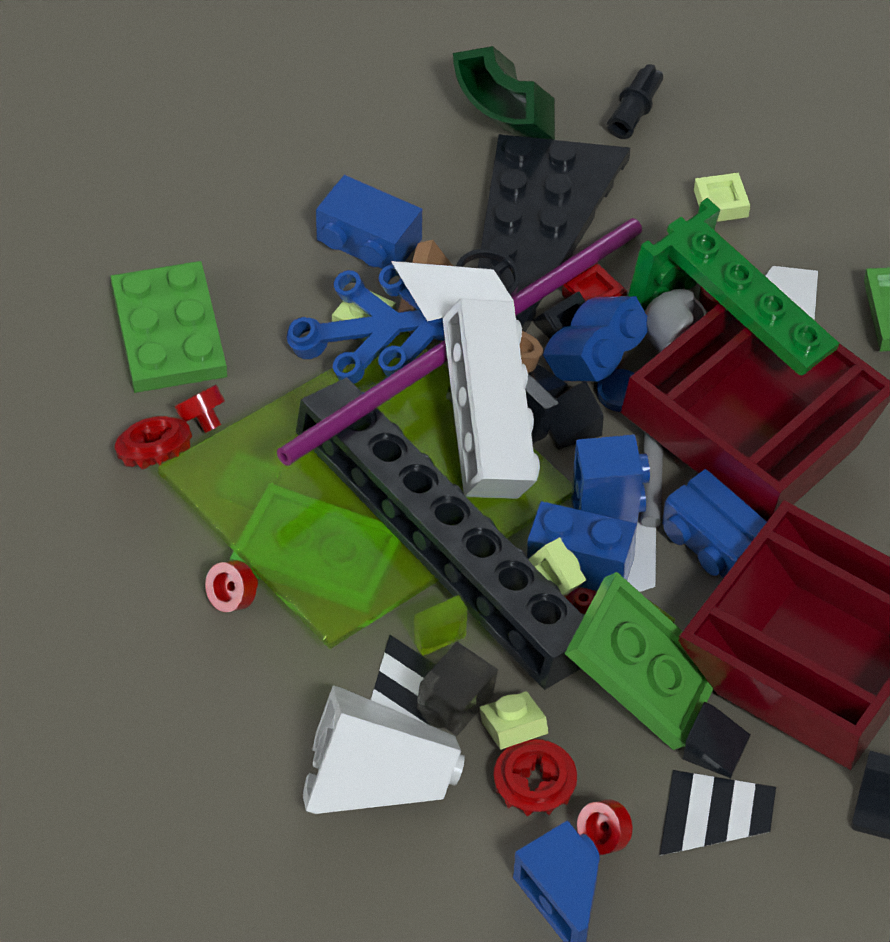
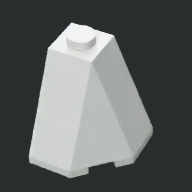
[303,685,465,814]

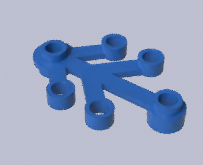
[287,264,445,384]

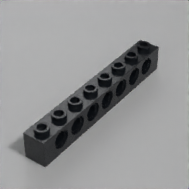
[296,377,585,690]

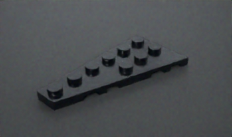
[478,134,630,332]

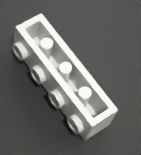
[443,298,540,499]

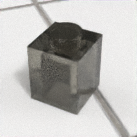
[416,641,498,736]

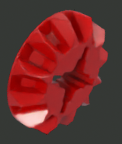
[115,416,192,469]
[494,739,577,817]

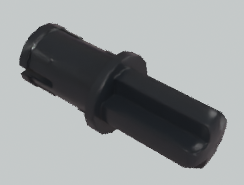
[607,64,663,139]

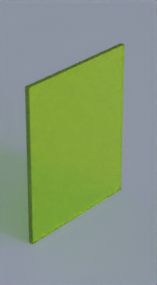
[158,332,572,649]

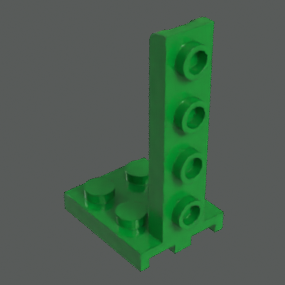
[628,198,840,375]

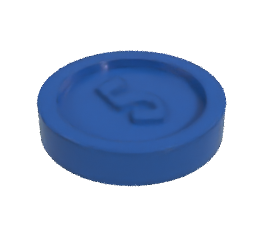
[597,369,634,412]

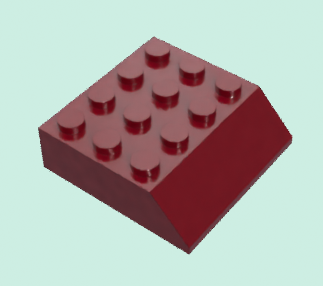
[621,303,890,521]
[678,500,890,770]

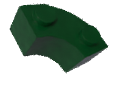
[453,46,555,140]

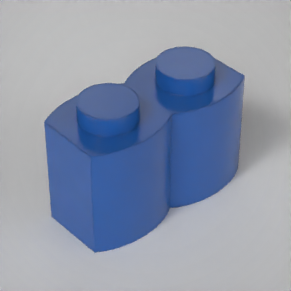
[543,296,648,381]

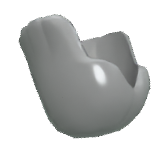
[645,289,706,354]

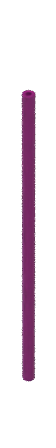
[277,218,642,466]

